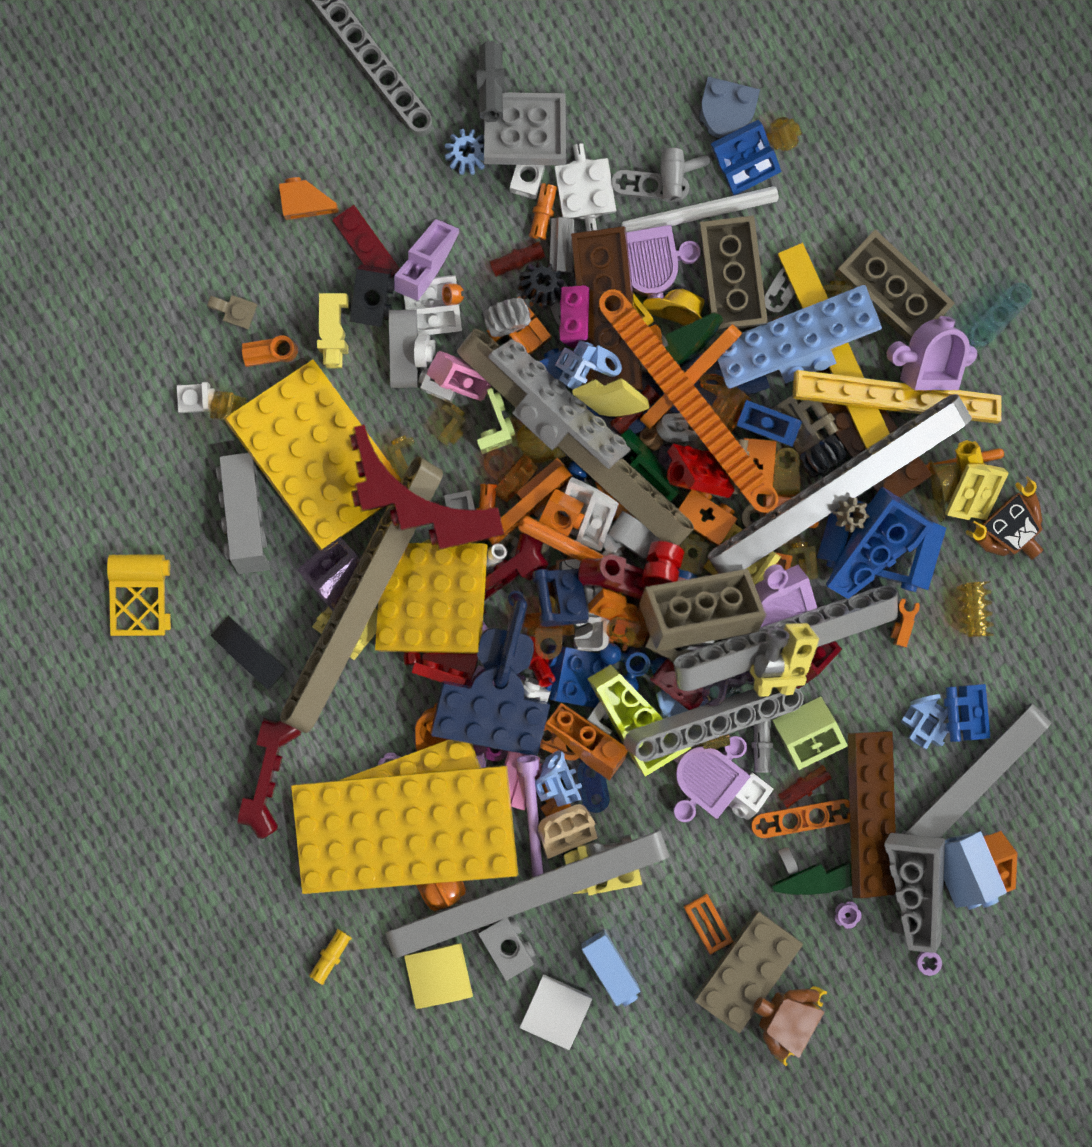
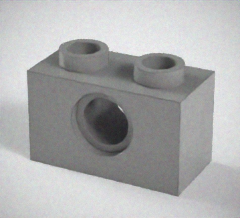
[478,917,536,981]

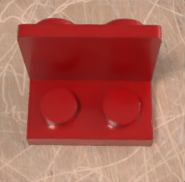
[412,652,479,686]

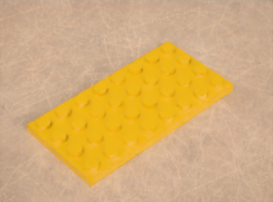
[291,765,518,894]

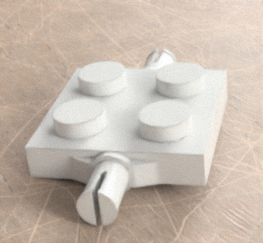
[554,144,616,231]

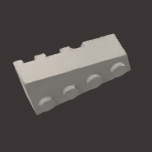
[216,453,270,574]
[885,833,945,953]

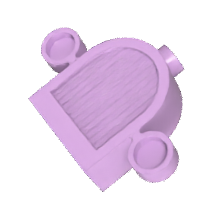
[627,225,701,299]
[887,316,977,390]
[755,564,817,628]
[673,736,751,822]

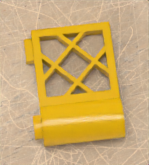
[107,554,171,636]

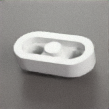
[414,335,436,367]

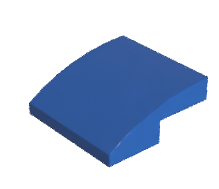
[711,120,782,195]

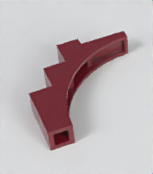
[349,424,504,551]

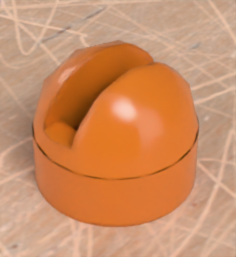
[442,283,464,306]

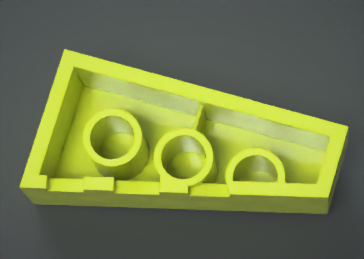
[588,665,691,776]

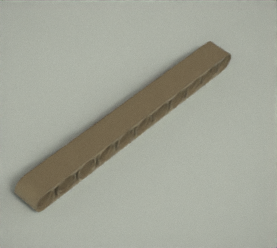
[457,328,694,546]
[280,456,443,733]

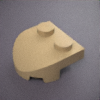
[538,804,597,859]

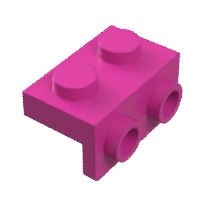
[559,286,589,348]

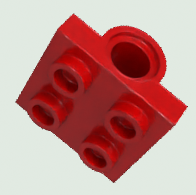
[667,444,735,498]

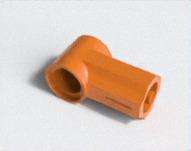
[242,335,298,367]

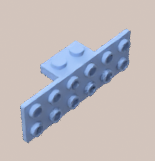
[718,285,882,389]

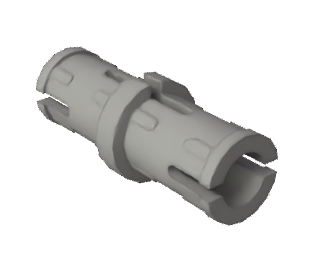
[751,719,773,773]

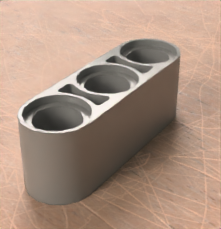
[389,310,418,388]
[608,511,661,563]

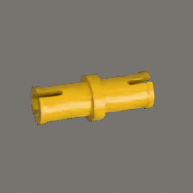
[309,929,352,985]

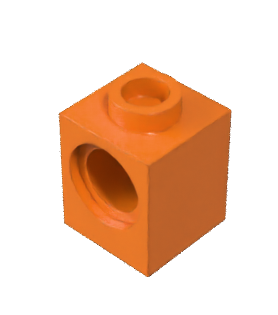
[539,489,585,536]

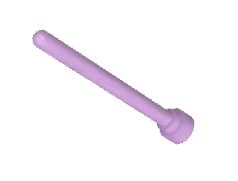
[517,755,543,877]

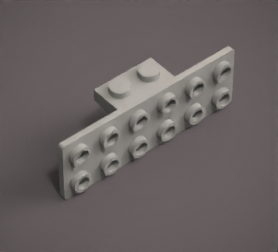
[488,339,631,469]

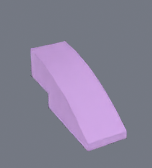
[394,219,459,301]

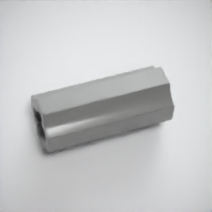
[549,217,574,275]

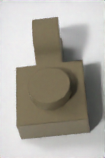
[207,295,258,330]

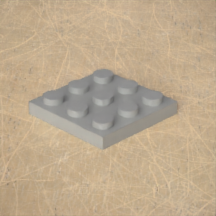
[484,92,566,165]

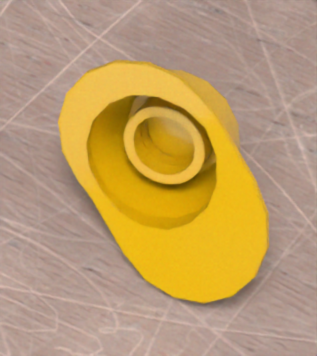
[643,289,705,326]

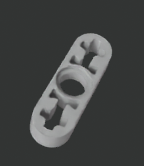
[612,170,689,202]

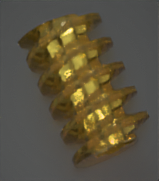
[956,581,995,637]

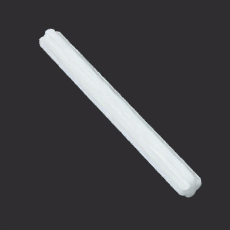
[621,186,779,232]

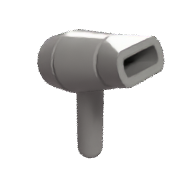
[660,148,710,202]

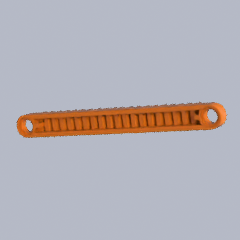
[599,289,778,513]

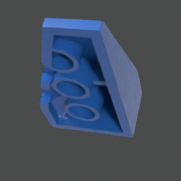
[826,487,934,599]

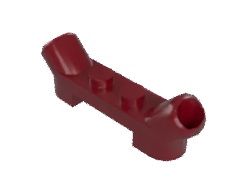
[483,532,548,615]
[578,554,687,599]
[237,718,302,839]

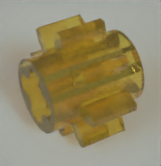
[766,117,802,151]

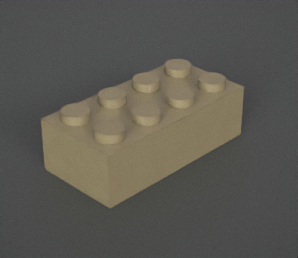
[698,215,768,333]
[835,229,955,343]
[639,569,766,651]
[693,909,803,1034]

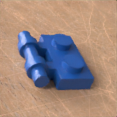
[944,684,990,742]

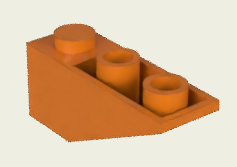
[546,703,628,781]

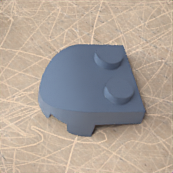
[699,77,760,139]

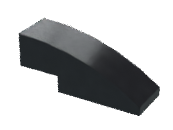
[210,615,288,689]

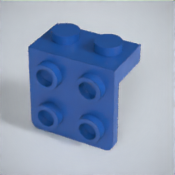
[544,644,609,708]

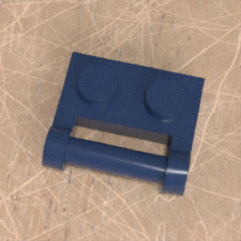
[532,569,589,627]

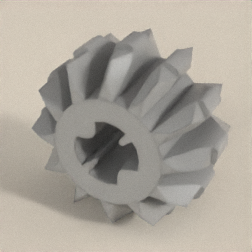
[483,298,531,337]

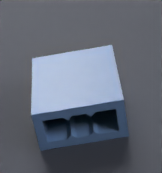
[944,831,1007,910]
[581,930,640,1006]

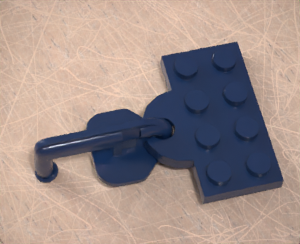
[430,591,550,756]

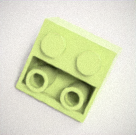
[772,696,848,770]

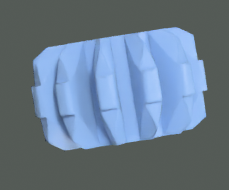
[445,129,484,175]

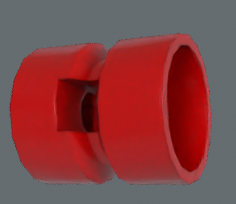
[641,541,684,587]

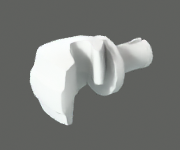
[574,586,610,651]

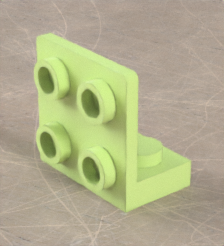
[477,388,515,454]

